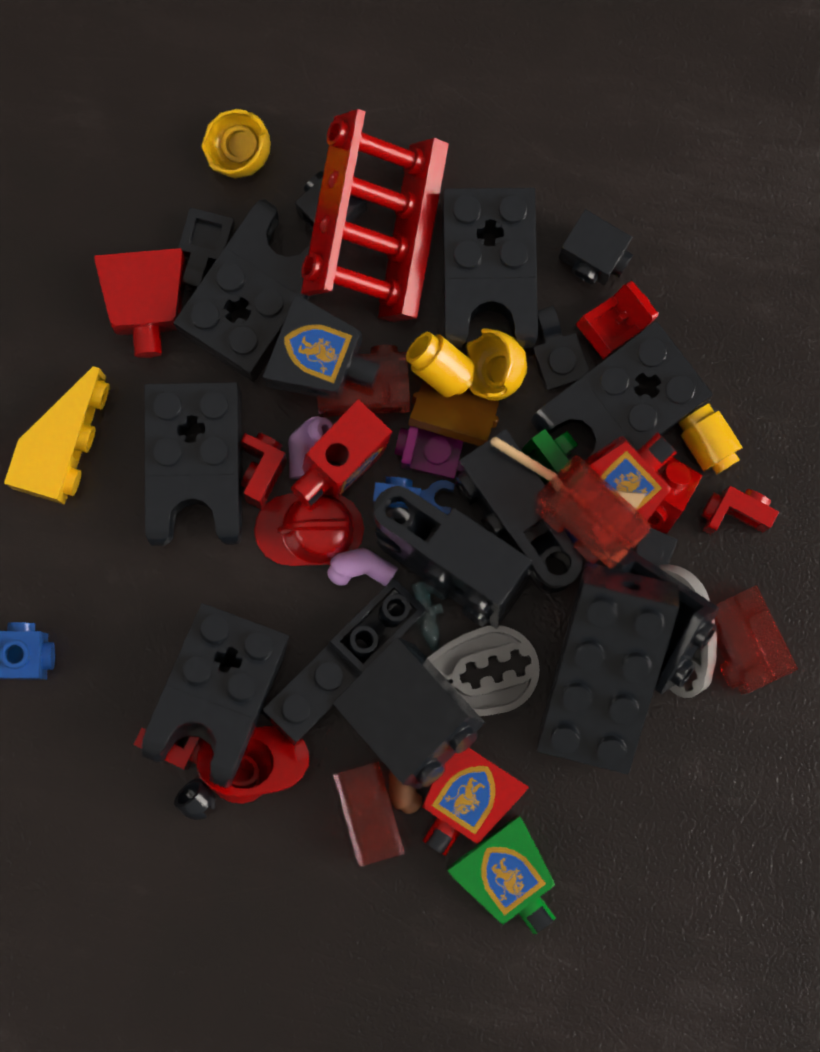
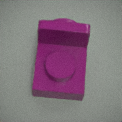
[394,426,463,481]

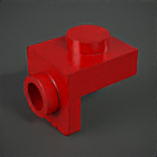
[576,281,658,359]
[645,457,703,534]
[701,486,779,535]

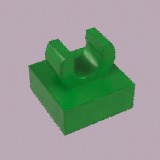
[521,429,578,487]

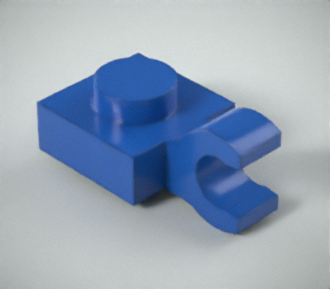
[373,477,455,515]

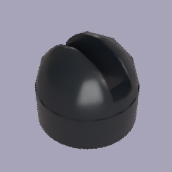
[174,778,216,820]

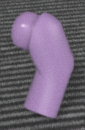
[288,416,333,479]
[327,548,399,586]

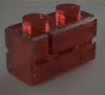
[317,345,410,417]
[537,455,651,568]
[714,585,798,694]
[333,761,405,867]

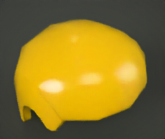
[201,109,271,179]
[466,328,527,401]

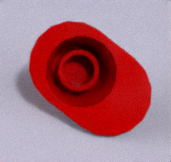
[254,493,364,566]
[196,726,309,804]

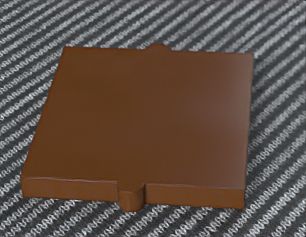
[408,380,500,446]

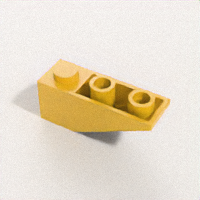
[4,366,110,505]

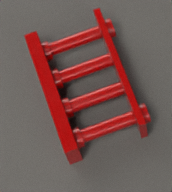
[301,109,449,322]

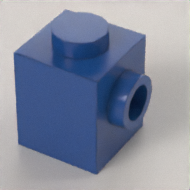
[0,622,55,680]

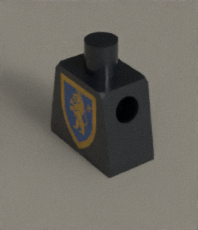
[263,295,381,400]

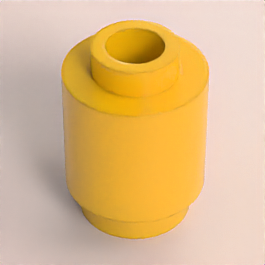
[406,332,474,397]
[678,404,743,475]

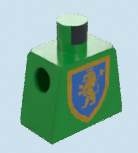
[447,815,556,935]

